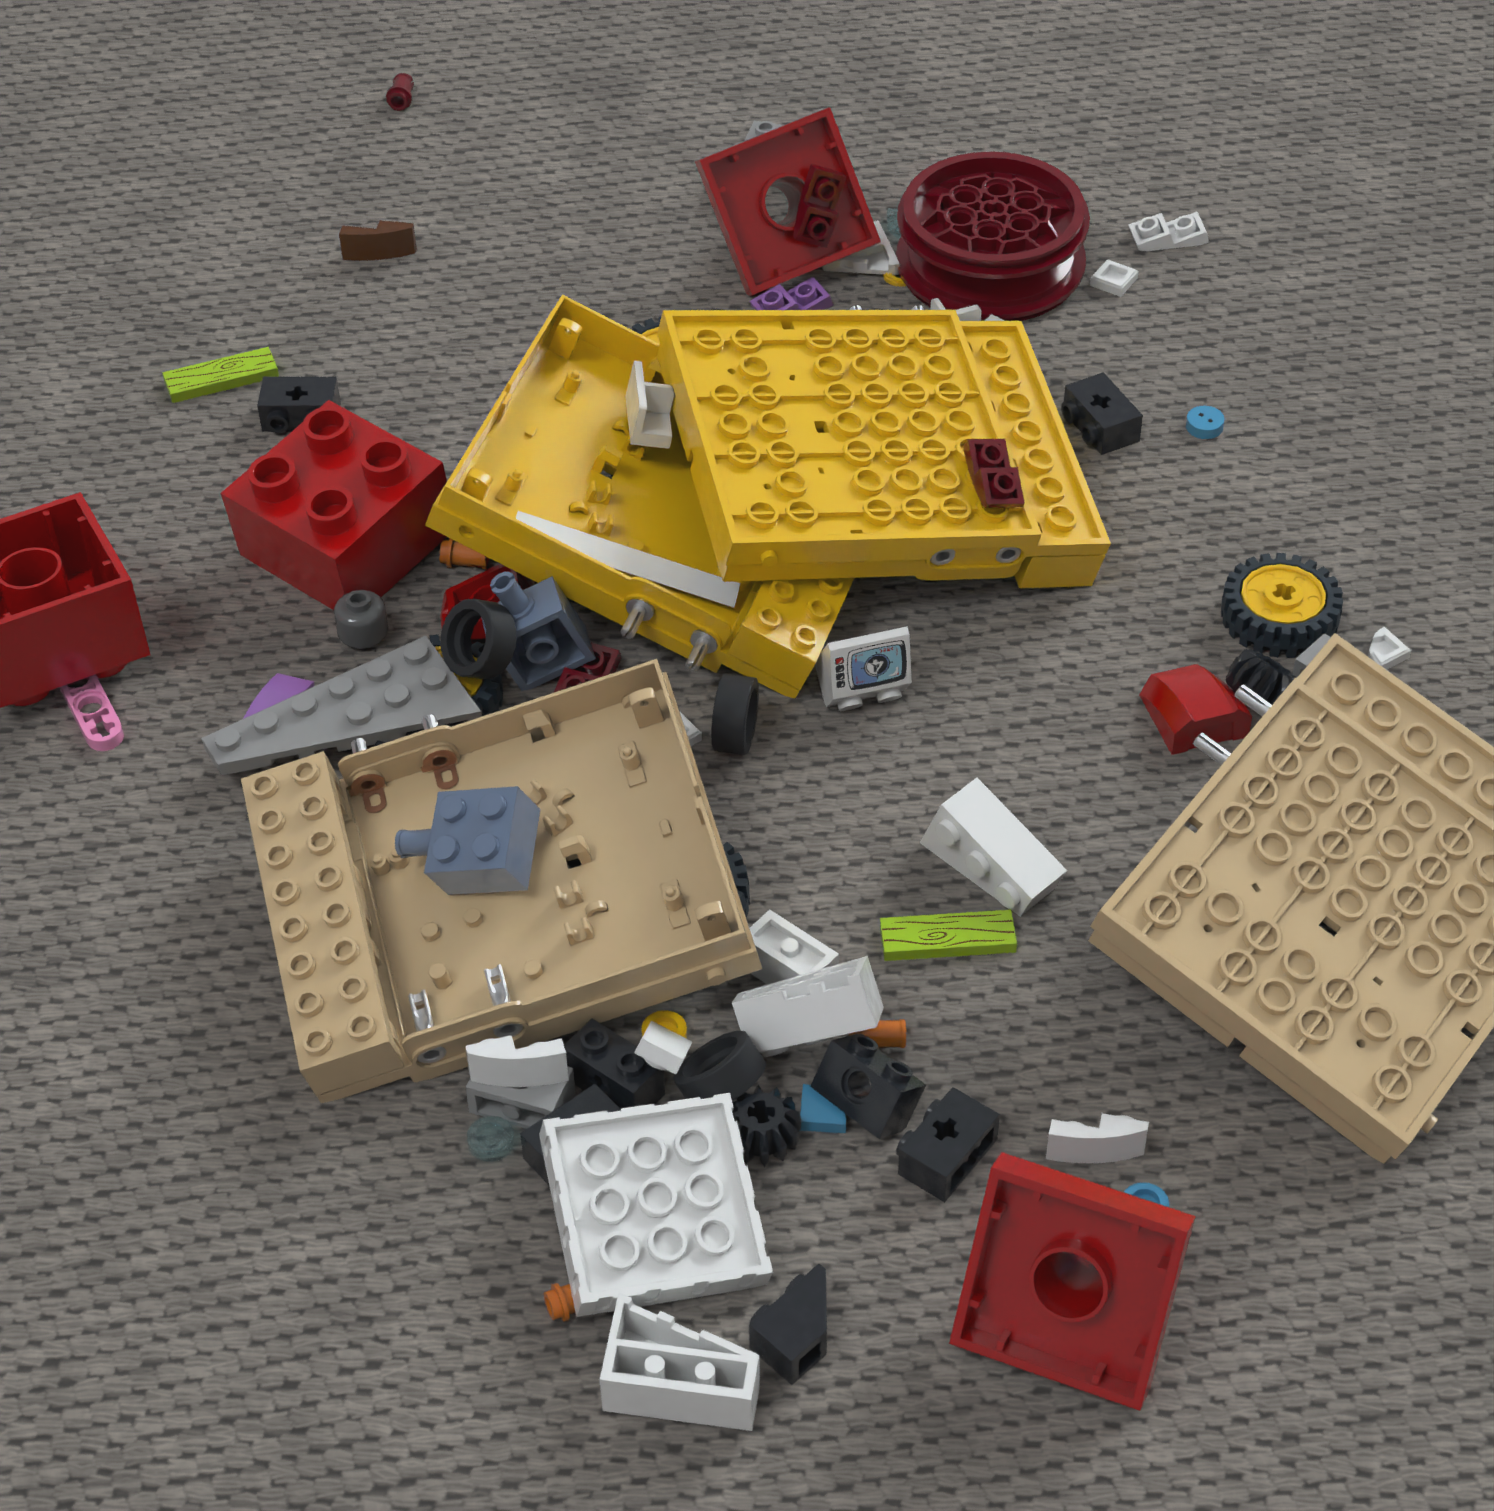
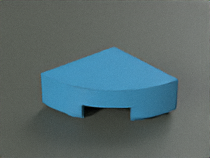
[799,1084,846,1133]

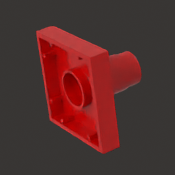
[695,107,881,296]
[949,1152,1196,1411]

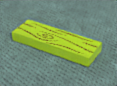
[162,347,279,403]
[880,910,1017,961]

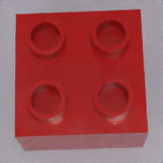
[220,400,447,610]
[0,492,151,708]

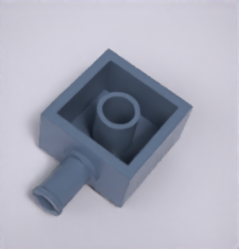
[481,572,596,691]
[395,786,540,895]

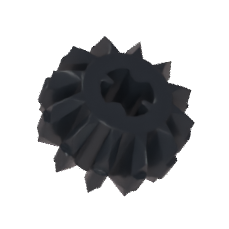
[1225,649,1296,705]
[732,1084,801,1167]

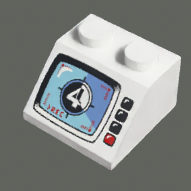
[815,626,912,711]

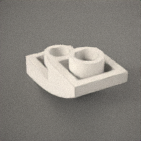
[1129,212,1209,251]
[634,1021,692,1074]
[465,1035,569,1087]
[1046,1113,1149,1163]

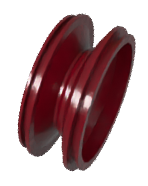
[896,152,1090,321]

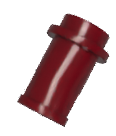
[386,73,414,111]

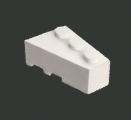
[920,778,1067,917]
[732,956,884,1057]
[599,1293,760,1431]

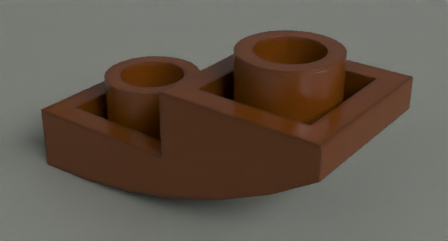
[339,220,417,261]

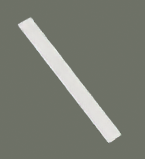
[516,511,740,608]

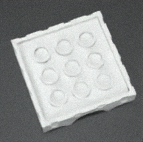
[539,1093,773,1317]

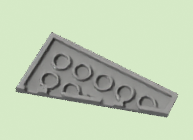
[201,636,482,776]

